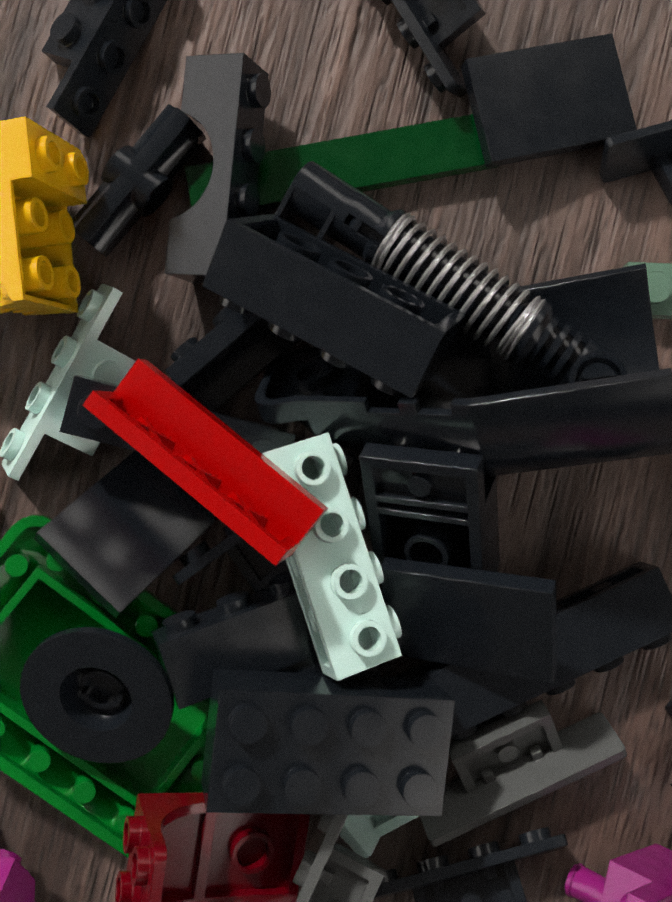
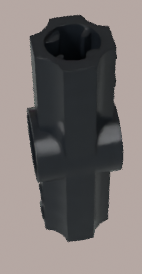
[72,104,206,258]

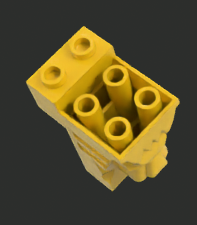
[0,116,89,316]

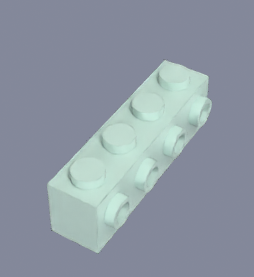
[262,432,402,681]

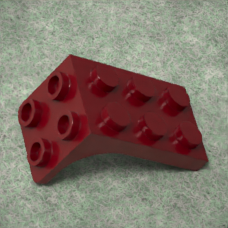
[115,792,310,902]

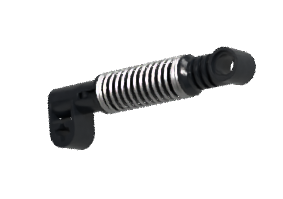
[274,161,628,385]

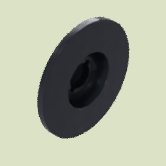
[20,627,174,763]

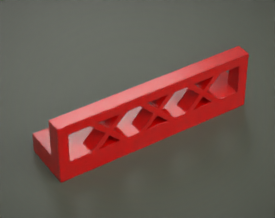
[82,358,328,566]

